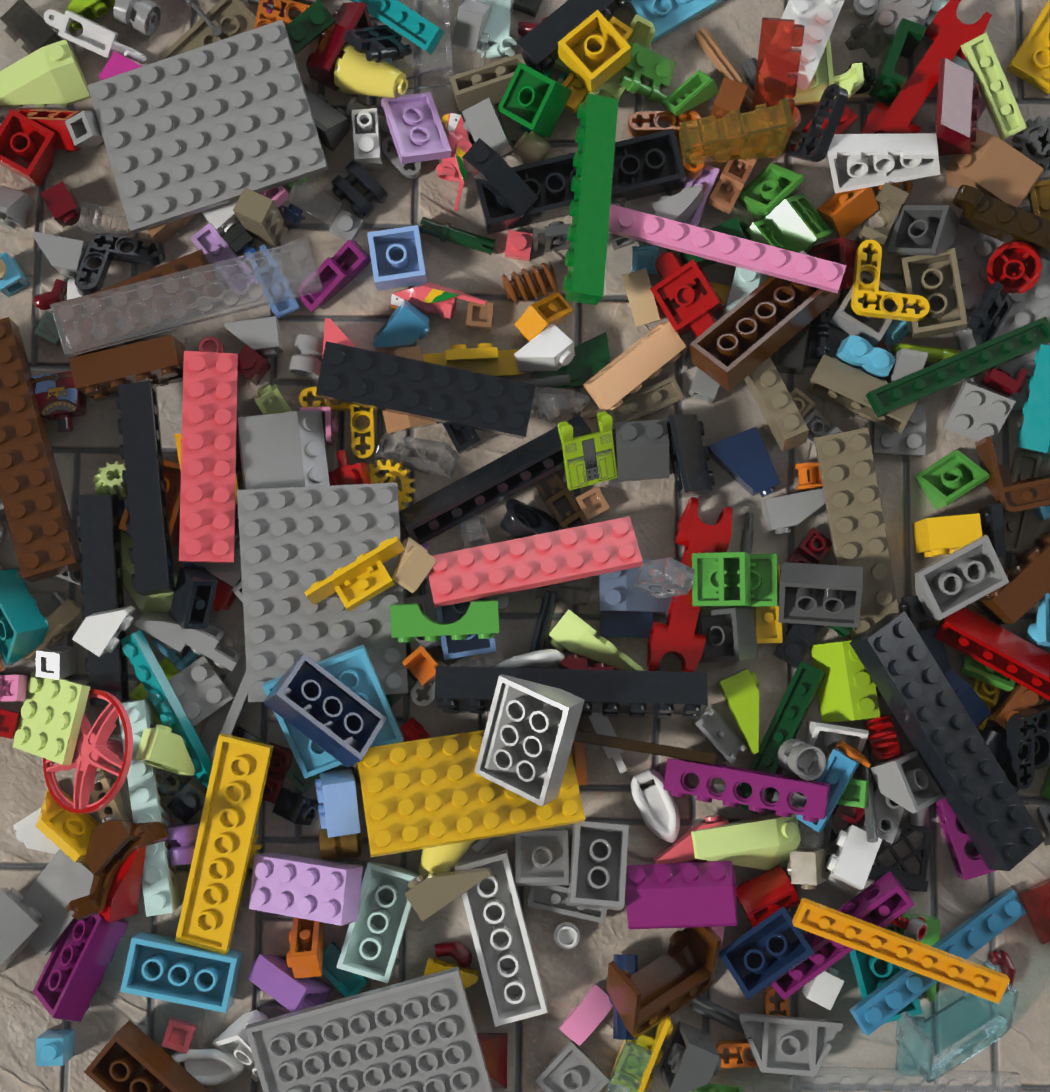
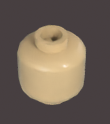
[513,131,552,164]

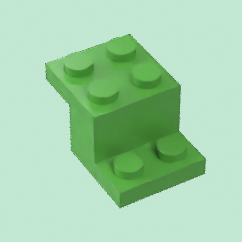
[746,193,834,253]
[692,552,779,607]

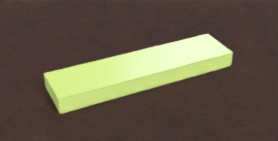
[960,32,1027,140]

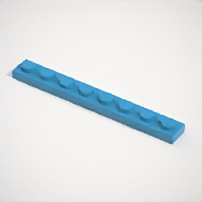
[849,888,1026,1036]

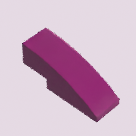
[295,240,371,312]

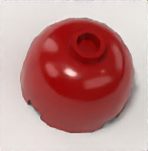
[987,240,1042,294]

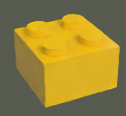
[558,10,631,93]
[912,513,982,558]

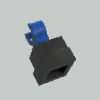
[222,222,264,266]

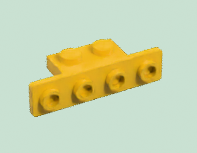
[423,343,524,376]
[304,536,405,612]
[609,1016,673,1092]

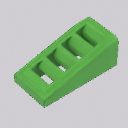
[661,70,719,116]

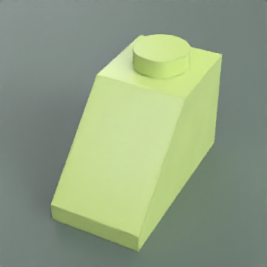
[135,725,195,776]

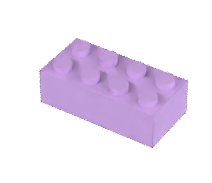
[249,852,363,926]

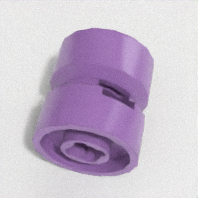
[167,822,200,865]

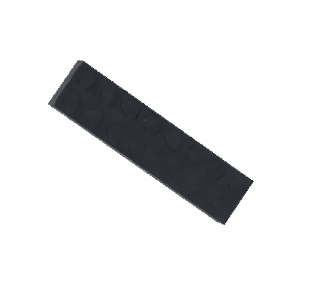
[475,128,686,234]
[316,341,536,439]

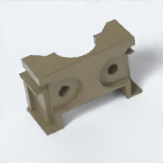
[855,182,909,255]

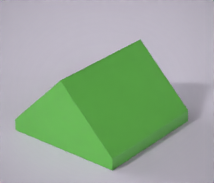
[737,163,805,221]
[914,449,990,510]

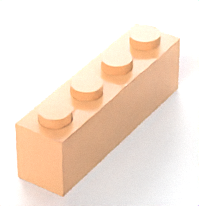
[583,322,686,410]

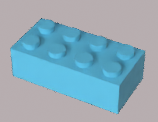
[120,931,244,1013]

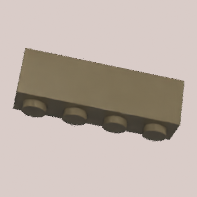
[806,354,918,434]
[744,357,809,453]

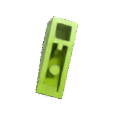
[716,669,760,754]

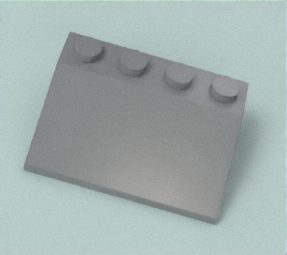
[237,411,330,490]
[474,674,585,807]

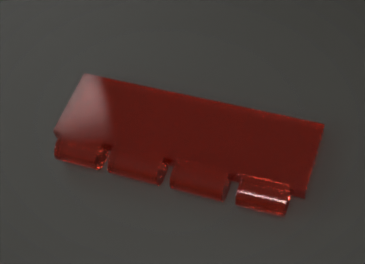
[751,17,805,123]

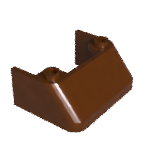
[975,436,1050,513]
[607,927,721,1038]

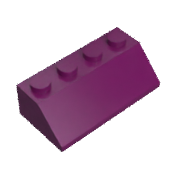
[625,861,737,929]
[33,914,129,1022]

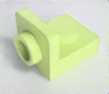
[254,384,292,415]

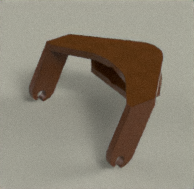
[66,820,170,920]

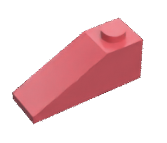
[653,814,729,864]

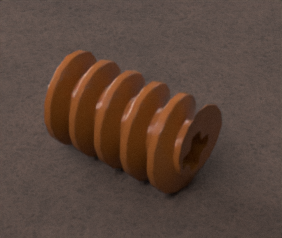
[501,262,558,305]

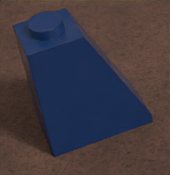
[708,426,781,498]

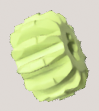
[93,460,128,500]

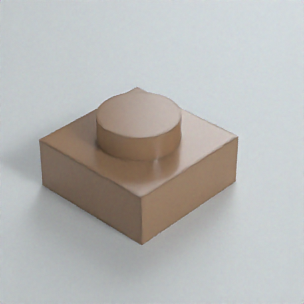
[466,301,494,330]
[575,486,610,521]

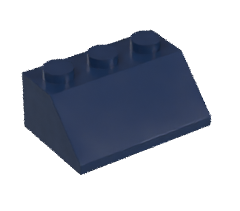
[719,907,815,1000]

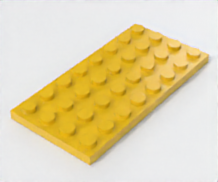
[357,730,586,858]

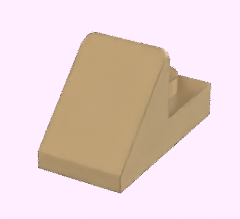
[392,537,436,593]

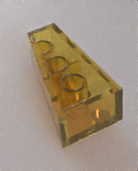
[677,98,794,165]

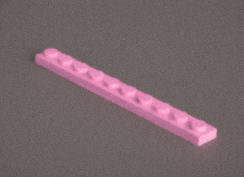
[608,204,846,294]

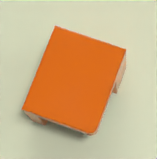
[402,645,441,687]

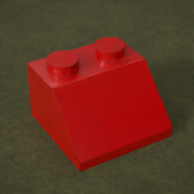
[0,109,57,187]

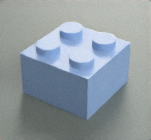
[367,225,428,291]
[315,766,361,838]

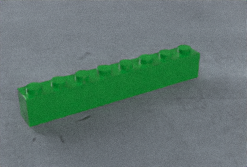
[563,93,619,305]

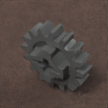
[1012,116,1050,173]

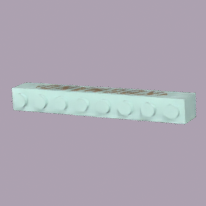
[119,698,181,917]

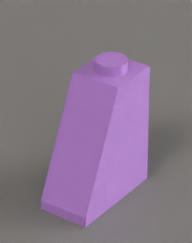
[247,954,333,1012]

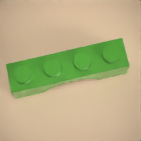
[390,599,499,642]

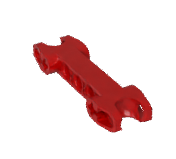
[860,0,992,134]
[646,497,733,672]

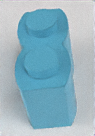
[833,335,896,379]

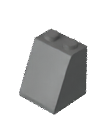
[0,888,45,973]

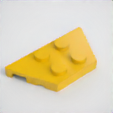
[36,788,99,862]

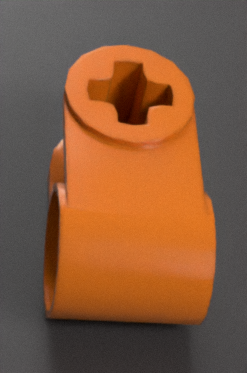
[795,462,822,491]

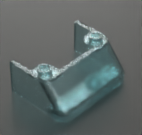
[899,959,1019,1083]

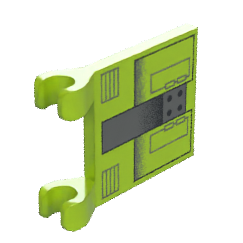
[557,411,618,490]

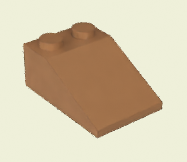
[945,129,1044,208]

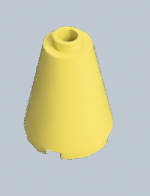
[334,43,408,98]
[418,840,476,878]

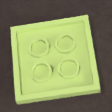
[13,671,90,765]

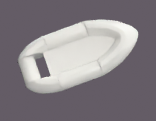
[494,649,564,668]
[631,769,680,843]
[171,1049,245,1086]

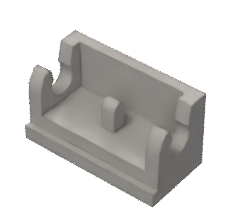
[692,705,747,764]

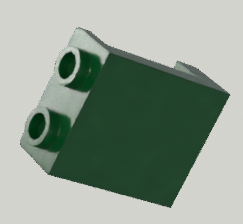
[869,18,926,103]

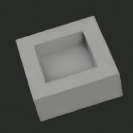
[329,208,365,242]

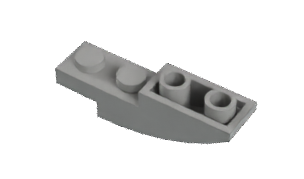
[608,184,704,250]
[134,612,242,671]

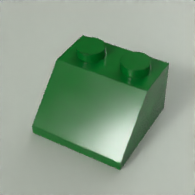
[497,62,573,138]

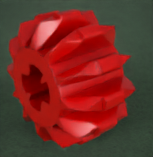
[865,715,901,760]

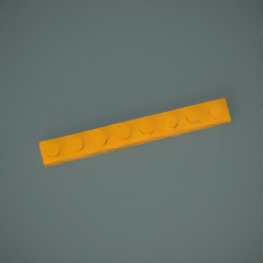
[792,897,1010,1004]

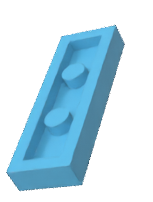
[796,748,859,833]

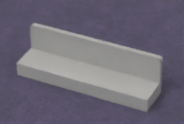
[200,655,249,760]

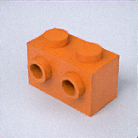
[287,917,325,979]

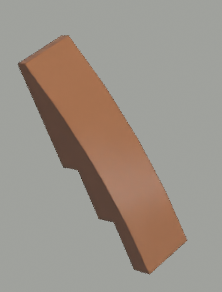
[707,116,774,215]

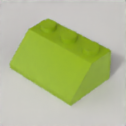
[810,640,881,723]

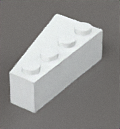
[828,133,940,193]

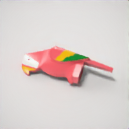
[435,113,472,211]
[390,282,487,321]

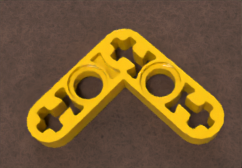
[851,239,930,322]
[299,387,376,460]

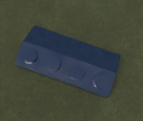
[263,653,387,768]

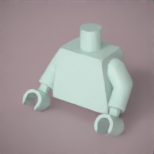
[455,0,517,59]

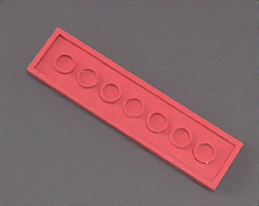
[179,351,238,563]
[428,516,643,608]

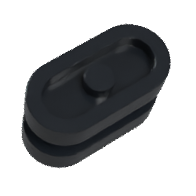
[331,160,388,217]

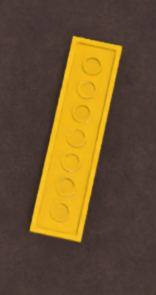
[175,733,273,955]

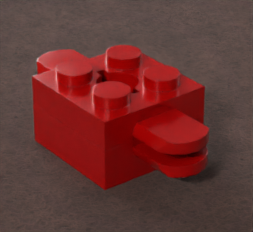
[650,252,726,337]

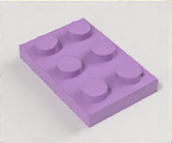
[381,92,452,164]

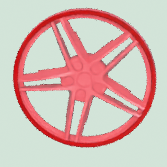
[43,689,133,814]

